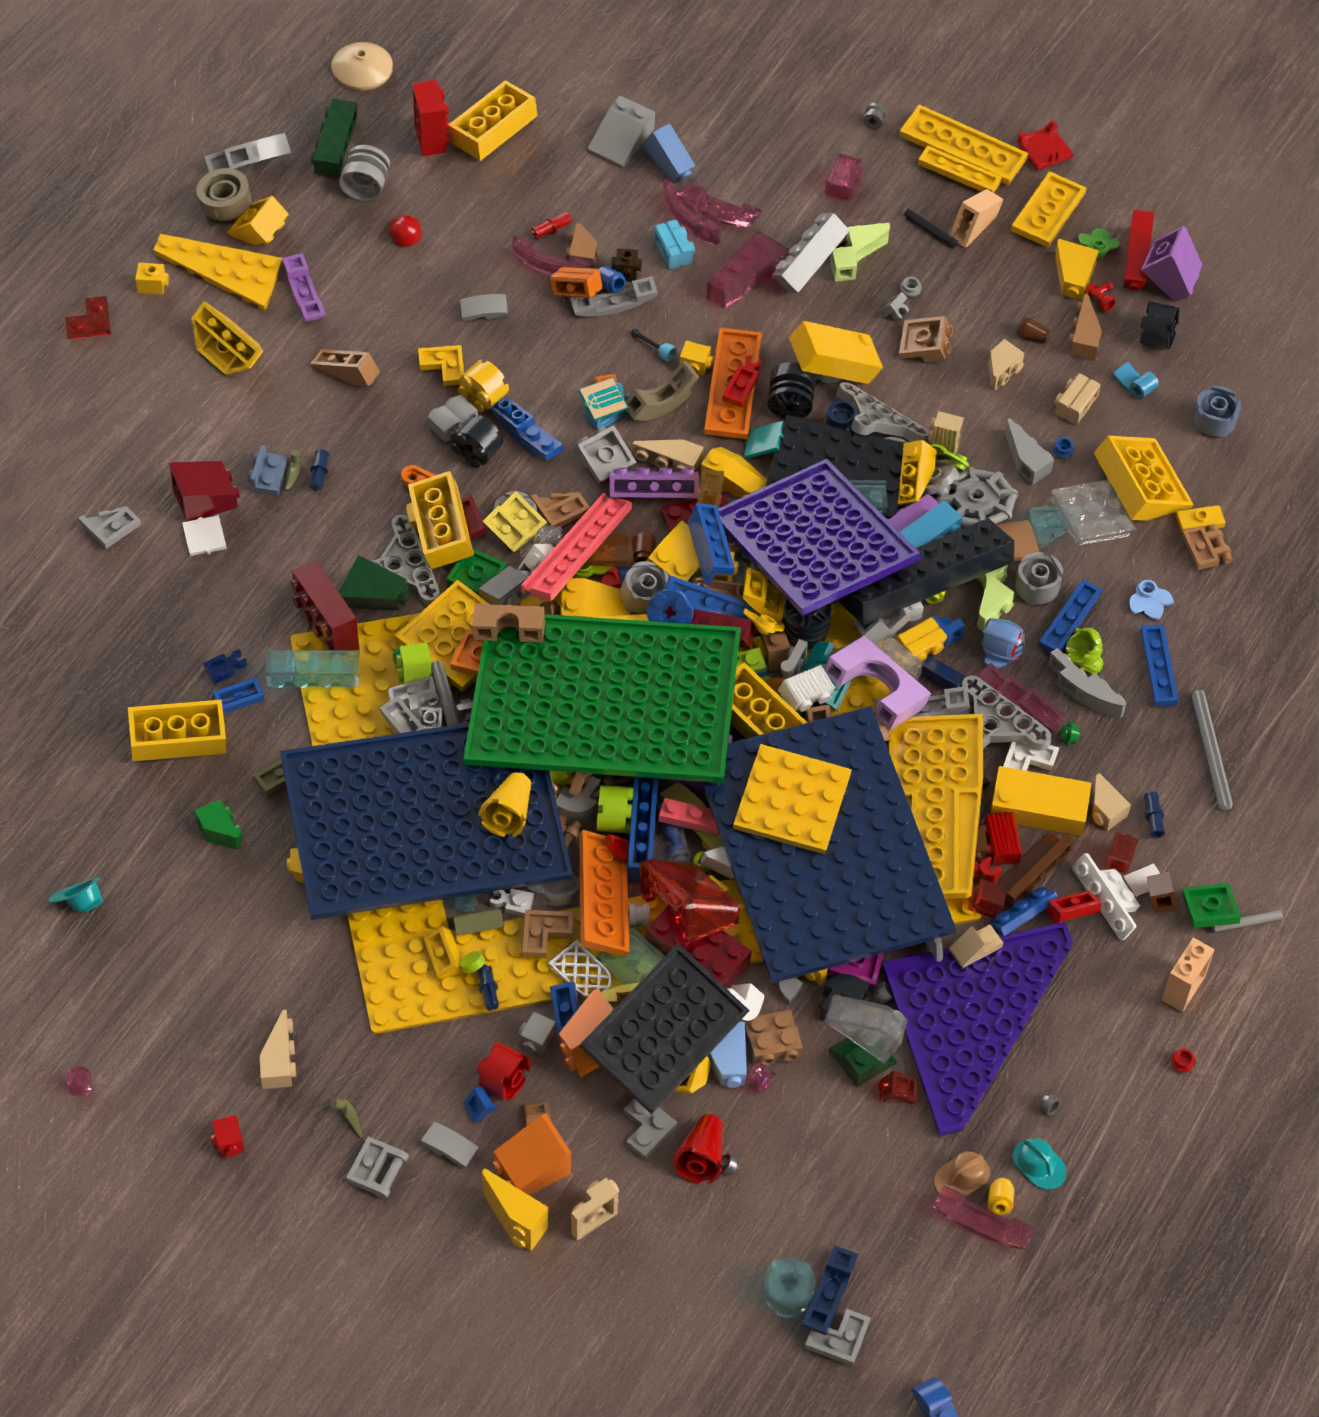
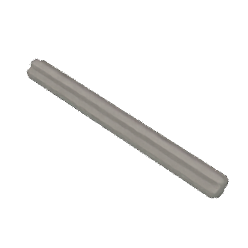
[1192,690,1233,810]

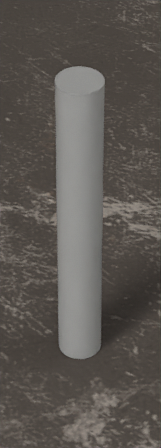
[1212,910,1283,932]

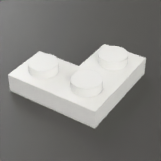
[1003,742,1059,771]

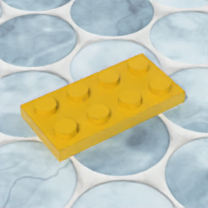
[1011,171,1086,247]

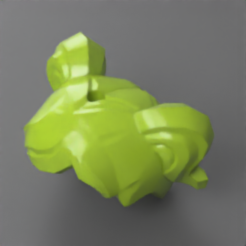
[1066,628,1103,675]

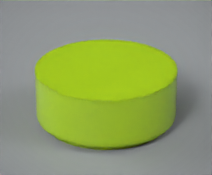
[460,951,485,973]

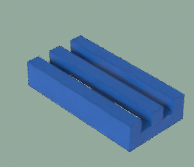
[213,677,265,714]

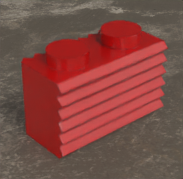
[981,812,1022,865]

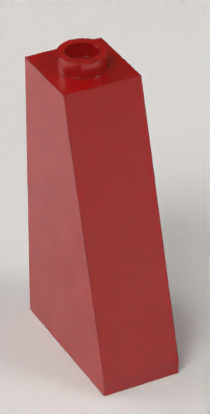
[1123,209,1154,291]

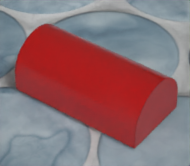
[1048,890,1102,924]

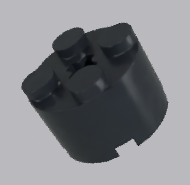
[1140,301,1180,349]
[451,415,503,468]

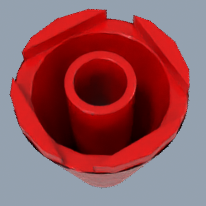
[672,1114,723,1184]

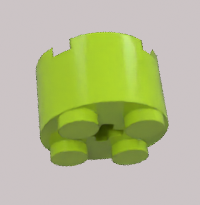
[597,785,634,834]

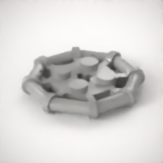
[936,466,1019,526]

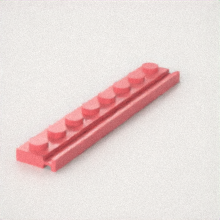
[521,493,632,602]

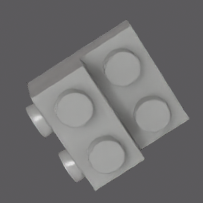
[574,425,636,485]

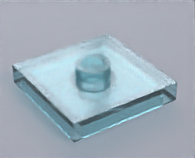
[597,927,665,985]

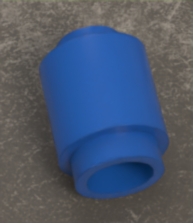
[598,266,626,293]

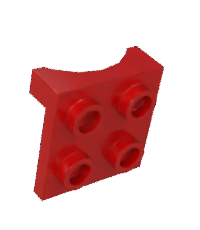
[1017,120,1074,171]

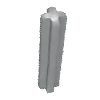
[431,660,460,726]

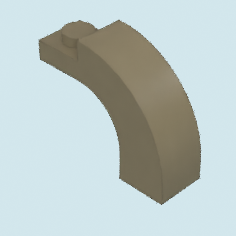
[626,361,699,421]

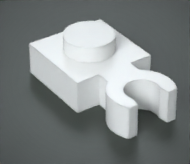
[490,888,534,917]

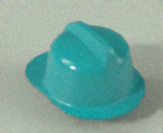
[48,876,103,912]
[1012,1138,1067,1190]

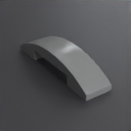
[570,276,658,316]
[875,686,970,717]

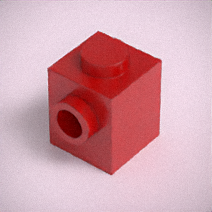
[210,1115,245,1158]

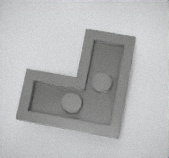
[624,1099,678,1160]
[805,1309,871,1366]

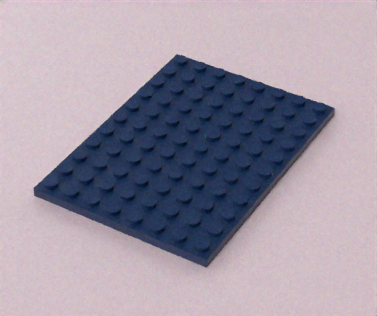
[701,706,957,984]
[280,723,573,920]

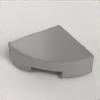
[779,978,803,1004]

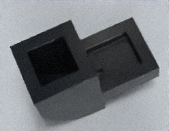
[819,974,870,1023]

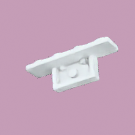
[1072,853,1140,941]

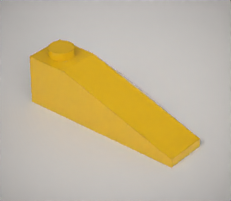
[700,447,767,498]

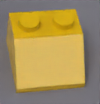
[227,196,288,246]

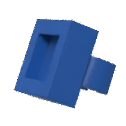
[463,1087,497,1122]

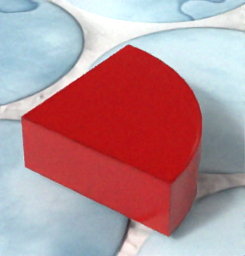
[600,567,622,589]
[605,834,630,863]

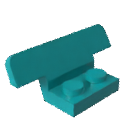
[797,642,852,716]

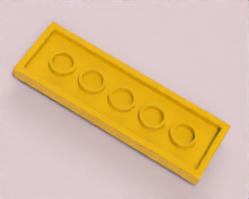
[899,105,1028,185]

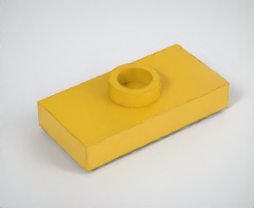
[1176,505,1226,533]

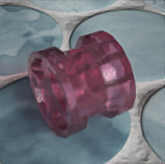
[746,1062,776,1093]
[66,1066,93,1097]

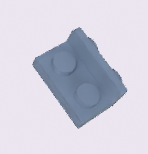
[248,445,288,496]

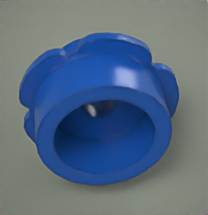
[1053,437,1074,458]

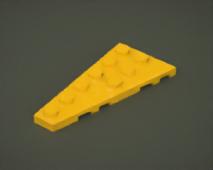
[154,234,283,311]

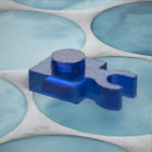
[203,650,247,685]

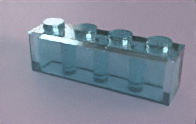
[266,651,360,688]

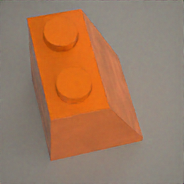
[559,988,614,1078]
[492,1113,571,1196]

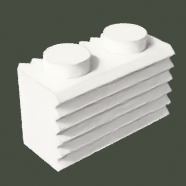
[778,665,835,712]

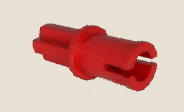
[531,212,572,240]

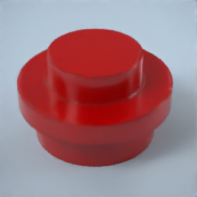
[1171,1049,1196,1073]

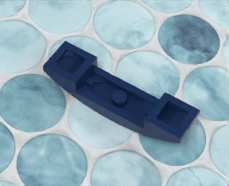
[801,1245,858,1335]

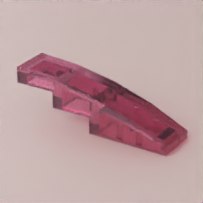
[978,663,1066,733]

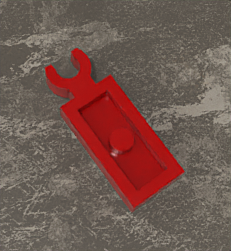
[722,355,762,408]

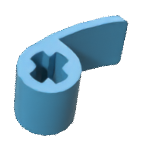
[1114,362,1159,399]

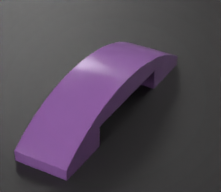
[282,253,326,322]

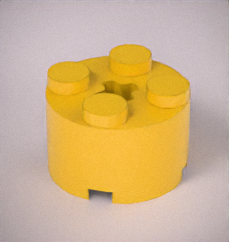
[458,360,509,413]

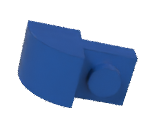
[911,1377,959,1417]

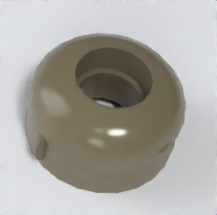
[196,168,252,221]

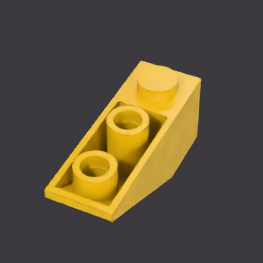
[898,440,937,505]

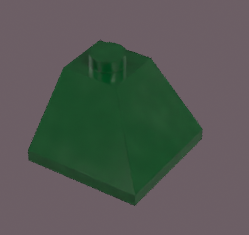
[829,1025,897,1087]

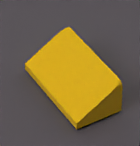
[423,926,463,979]

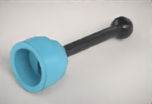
[631,329,677,362]

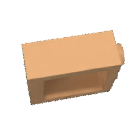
[1161,938,1215,1013]

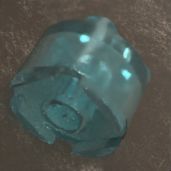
[763,1258,815,1317]

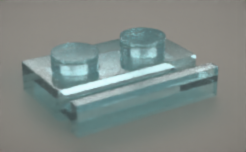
[848,480,887,512]

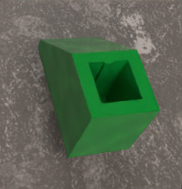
[194,799,243,850]

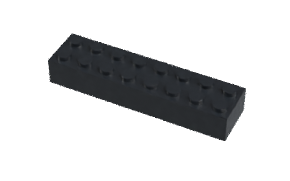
[838,518,1015,625]

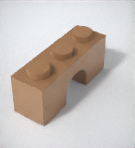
[472,604,545,643]

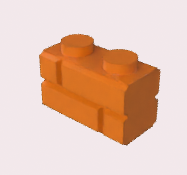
[550,267,602,298]

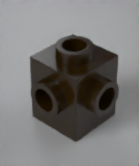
[611,248,642,282]

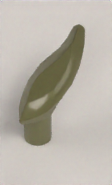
[284,450,301,490]
[330,1098,362,1138]

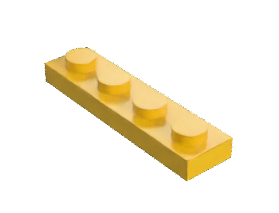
[918,146,1002,193]

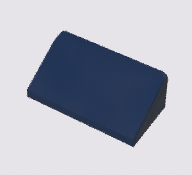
[919,656,967,689]

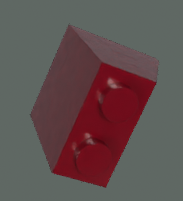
[169,461,240,522]

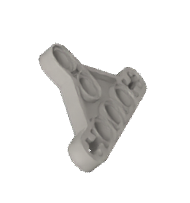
[836,382,929,442]
[371,514,440,607]
[962,675,1051,751]

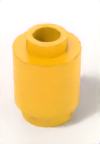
[988,1178,1014,1215]

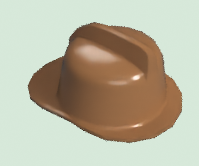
[934,1151,990,1200]

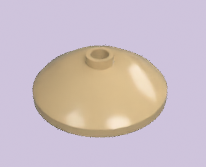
[331,42,393,90]

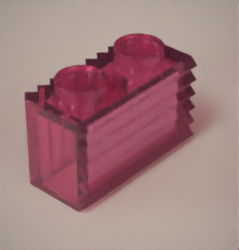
[825,153,864,201]

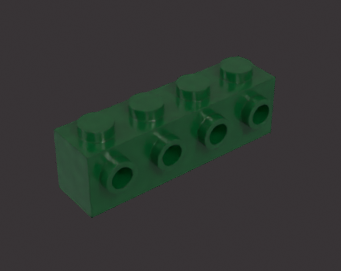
[311,98,358,177]

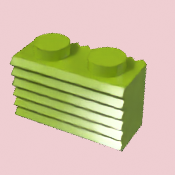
[396,642,432,684]

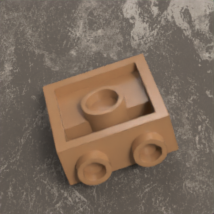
[899,316,953,362]
[743,1010,803,1066]

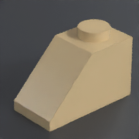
[1091,773,1131,831]

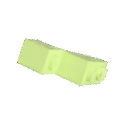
[830,223,890,281]
[976,565,1014,632]

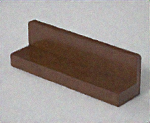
[991,833,1074,908]

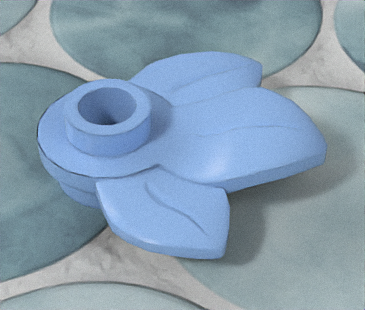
[1129,580,1174,620]

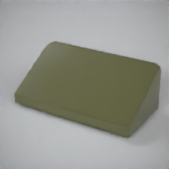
[452,908,504,935]

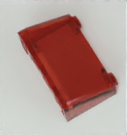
[639,859,740,943]

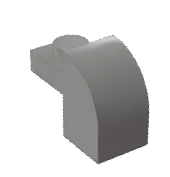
[854,608,911,646]
[556,776,600,824]

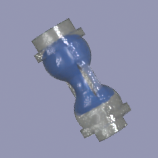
[661,823,692,867]

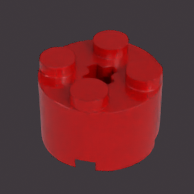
[476,1042,531,1101]

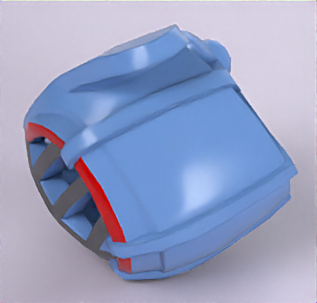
[981,618,1025,668]

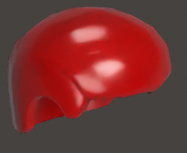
[389,215,422,247]

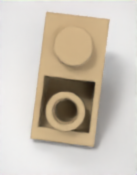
[988,339,1024,391]

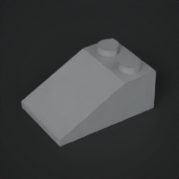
[587,96,655,168]

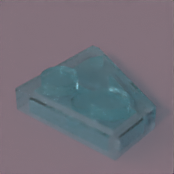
[1026,505,1076,549]

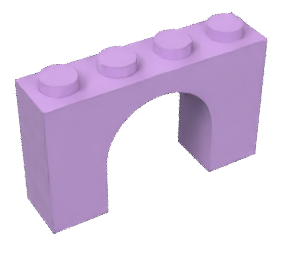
[824,636,931,730]

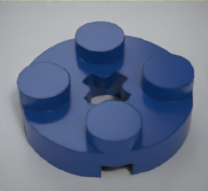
[647,588,694,624]

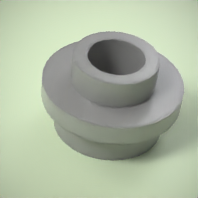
[900,277,921,297]

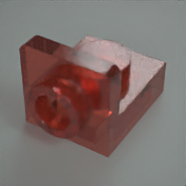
[878,1071,918,1104]

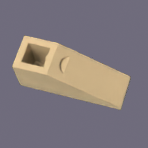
[632,440,704,472]
[260,1010,296,1089]

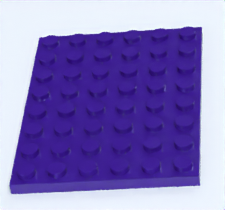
[718,459,921,616]

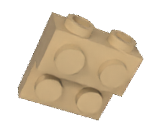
[571,1178,619,1241]

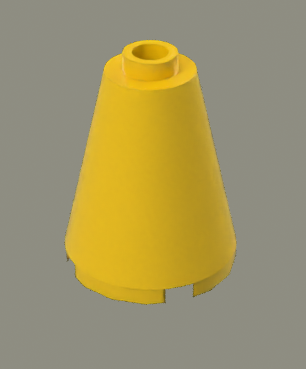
[478,773,531,837]

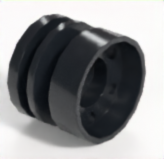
[767,362,816,419]
[782,599,832,649]

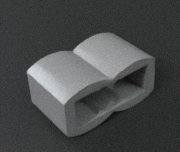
[428,395,478,442]

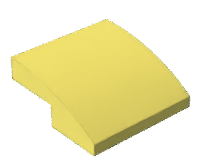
[483,491,548,553]

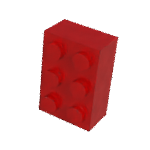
[412,80,450,156]

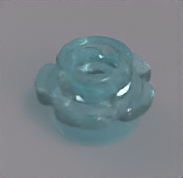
[454,894,478,913]

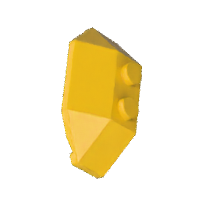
[191,301,263,375]

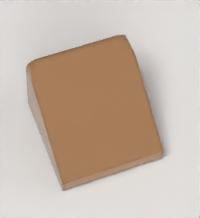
[524,1102,551,1126]

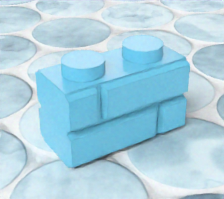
[653,220,695,270]

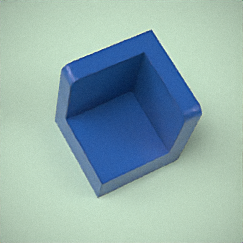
[931,615,965,648]

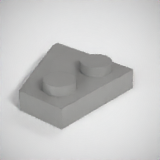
[78,506,141,549]

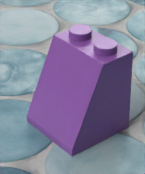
[1141,226,1202,302]

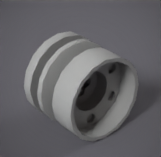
[339,145,390,201]

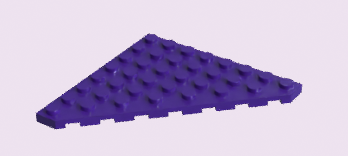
[882,922,1073,1137]

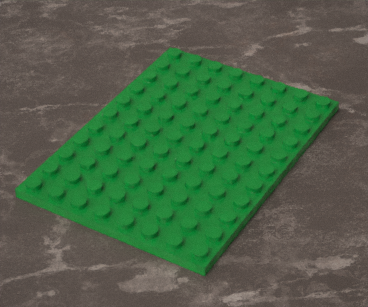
[463,614,741,783]

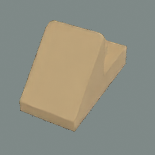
[949,925,1003,968]

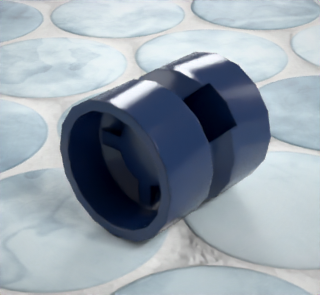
[826,401,856,431]

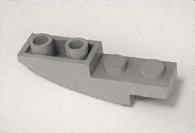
[204,133,291,172]
[1048,648,1127,718]

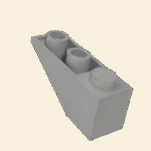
[1005,418,1054,485]

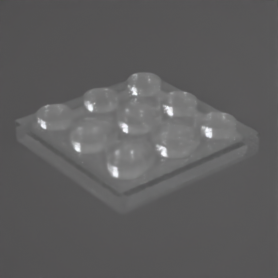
[1049,480,1136,546]

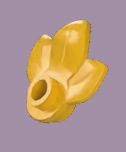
[743,608,785,635]

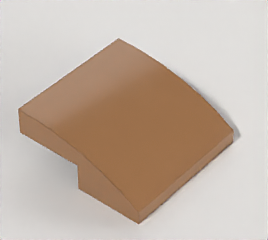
[996,520,1039,562]

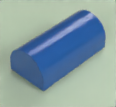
[550,981,579,1034]

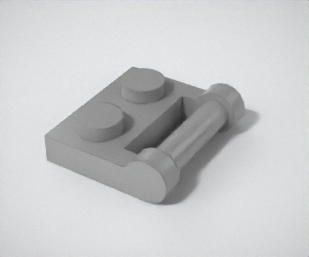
[780,639,808,679]
[346,1136,409,1199]

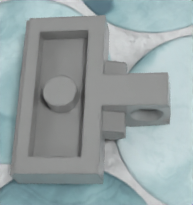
[388,676,437,718]

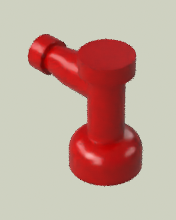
[1085,281,1116,312]

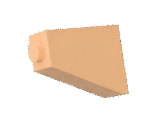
[950,189,1004,248]

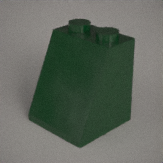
[339,555,411,610]

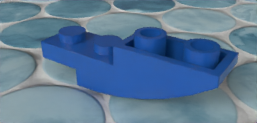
[490,397,564,461]

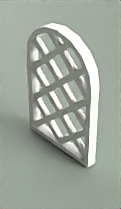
[548,940,611,998]

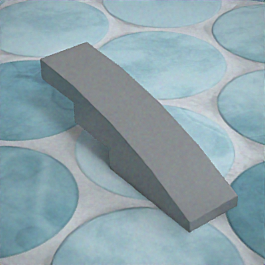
[379,696,425,734]

